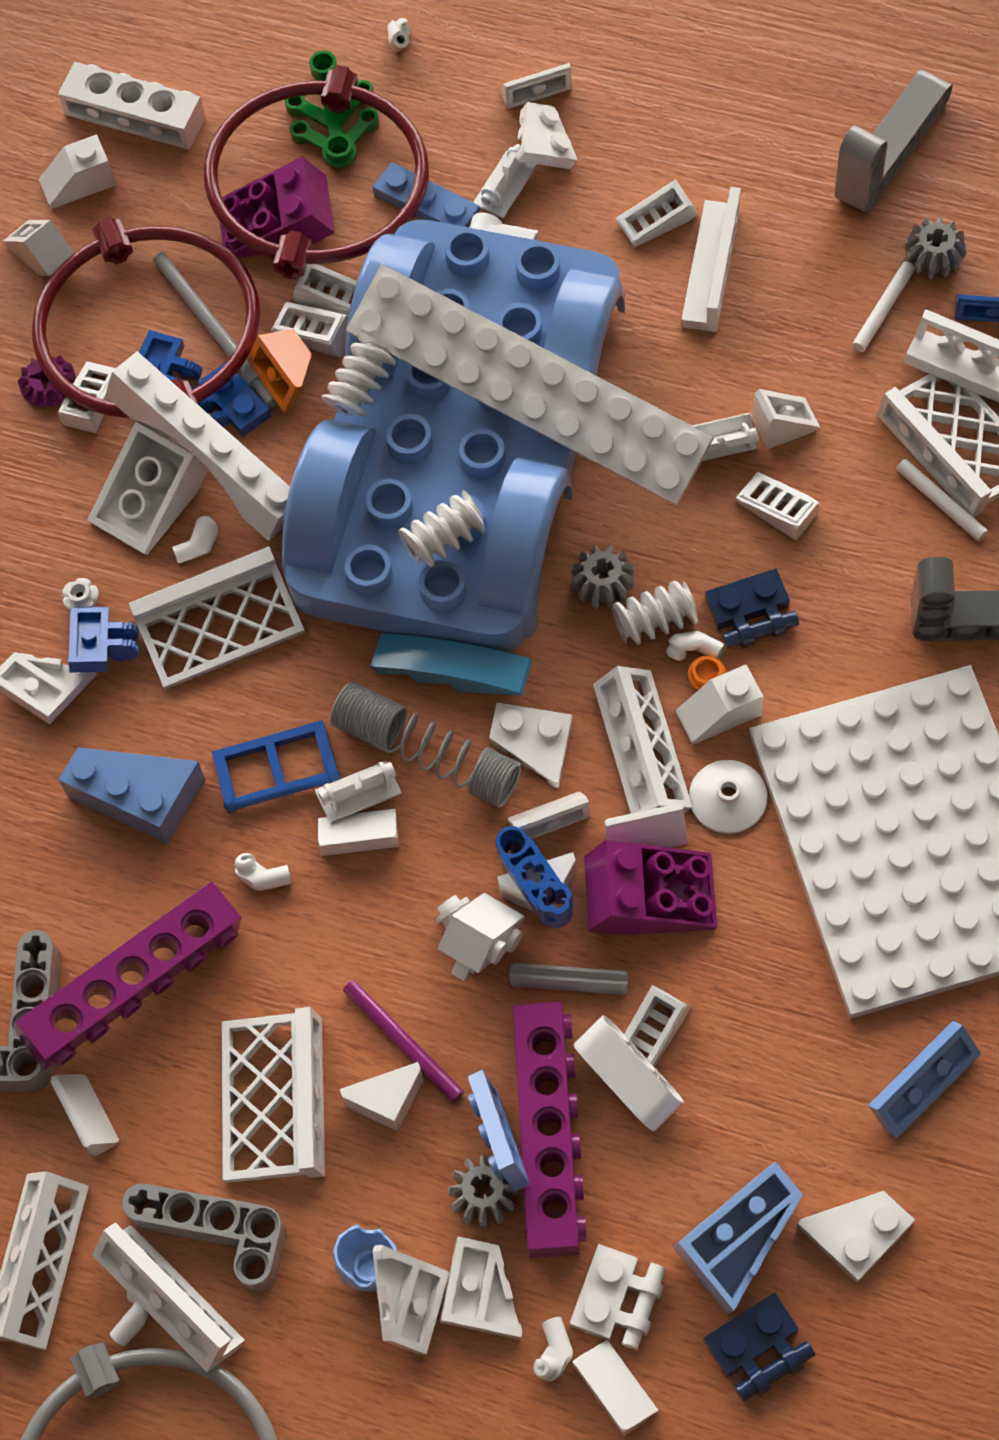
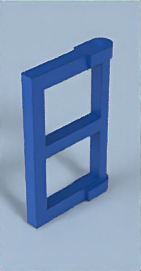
[212,720,340,813]

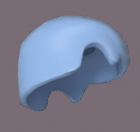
[333,1225,397,1292]

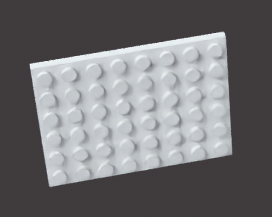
[749,665,999,1019]

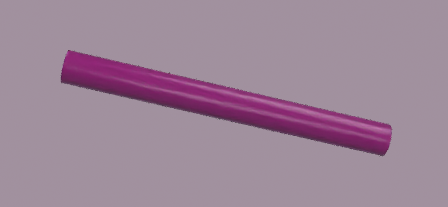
[343,980,464,1103]

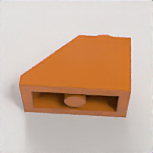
[247,329,312,413]

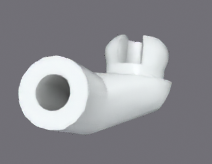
[172,516,218,564]
[666,631,725,661]
[235,853,292,891]
[533,1316,573,1382]

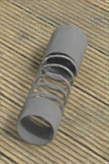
[330,681,521,808]

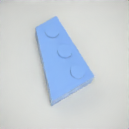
[673,1161,803,1314]

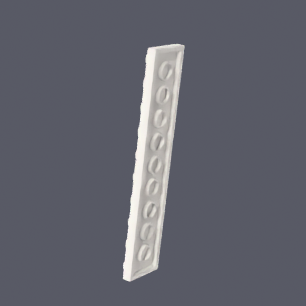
[346,263,714,506]

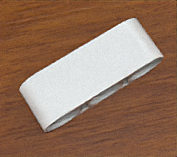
[573,1015,684,1131]

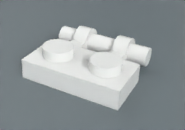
[569,1244,666,1350]

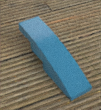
[370,633,533,696]

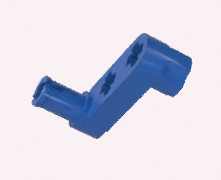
[496,826,573,928]

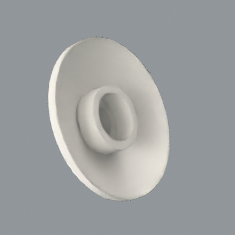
[689,760,767,834]

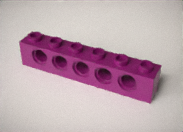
[15,881,241,1070]
[513,1002,587,1258]

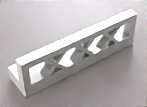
[681,186,741,332]
[903,310,999,403]
[593,666,693,814]
[0,1171,89,1350]
[92,1222,245,1372]

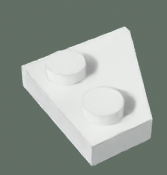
[516,102,578,169]
[0,652,97,724]
[489,703,573,788]
[797,1191,915,1283]
[440,1237,522,1340]
[373,1245,450,1355]

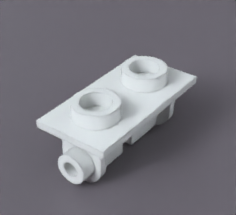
[473,144,537,219]
[693,413,759,461]
[315,761,402,823]

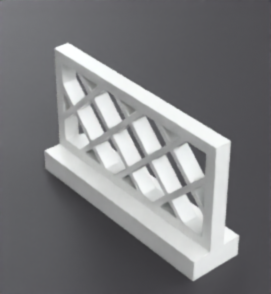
[877,374,999,518]
[129,546,305,690]
[222,1007,325,1183]

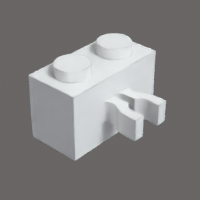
[437,893,525,981]

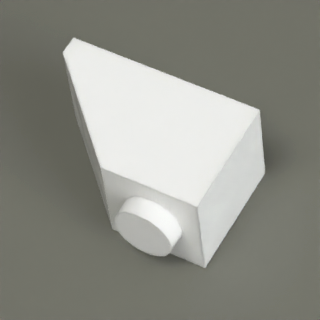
[39,135,116,209]
[3,220,75,276]
[675,664,764,745]

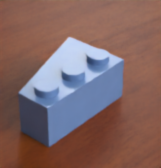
[58,747,205,844]

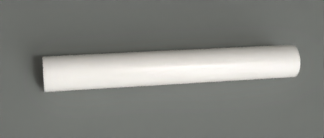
[852,261,915,352]
[896,459,988,542]

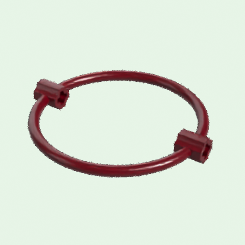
[203,65,429,280]
[32,216,260,418]

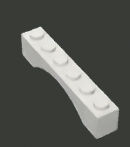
[105,351,290,541]

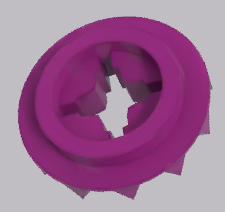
[18,355,76,407]

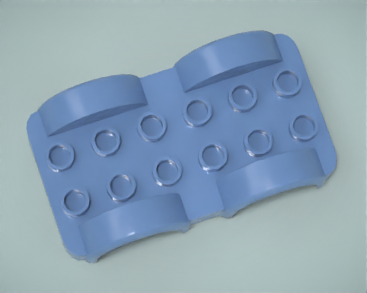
[282,220,625,652]

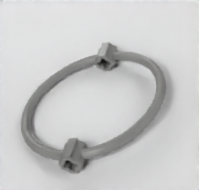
[21,1342,278,1440]

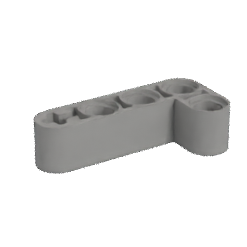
[0,930,61,1092]
[122,1184,286,1293]

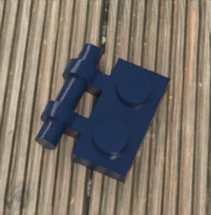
[705,568,799,649]
[703,1293,816,1402]

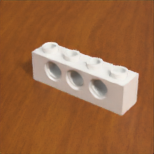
[58,62,206,150]

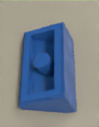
[954,294,999,322]

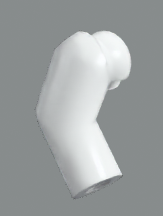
[387,18,412,52]
[110,1292,149,1347]

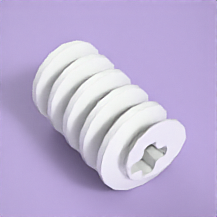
[321,332,397,417]
[398,490,486,568]
[612,581,698,645]

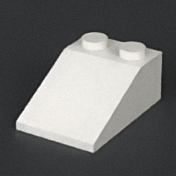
[87,422,209,555]

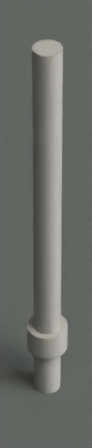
[153,252,277,408]

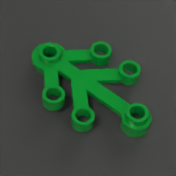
[285,51,379,168]

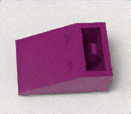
[220,156,335,258]
[584,840,717,935]

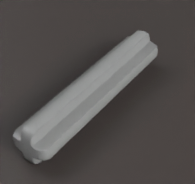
[509,963,628,995]

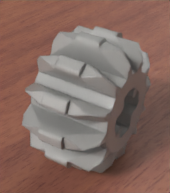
[904,216,967,280]
[571,544,634,610]
[448,1155,519,1228]

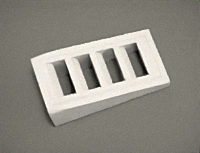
[616,179,698,248]
[292,264,357,317]
[271,302,348,358]
[58,361,116,433]
[735,472,819,541]
[624,985,691,1067]

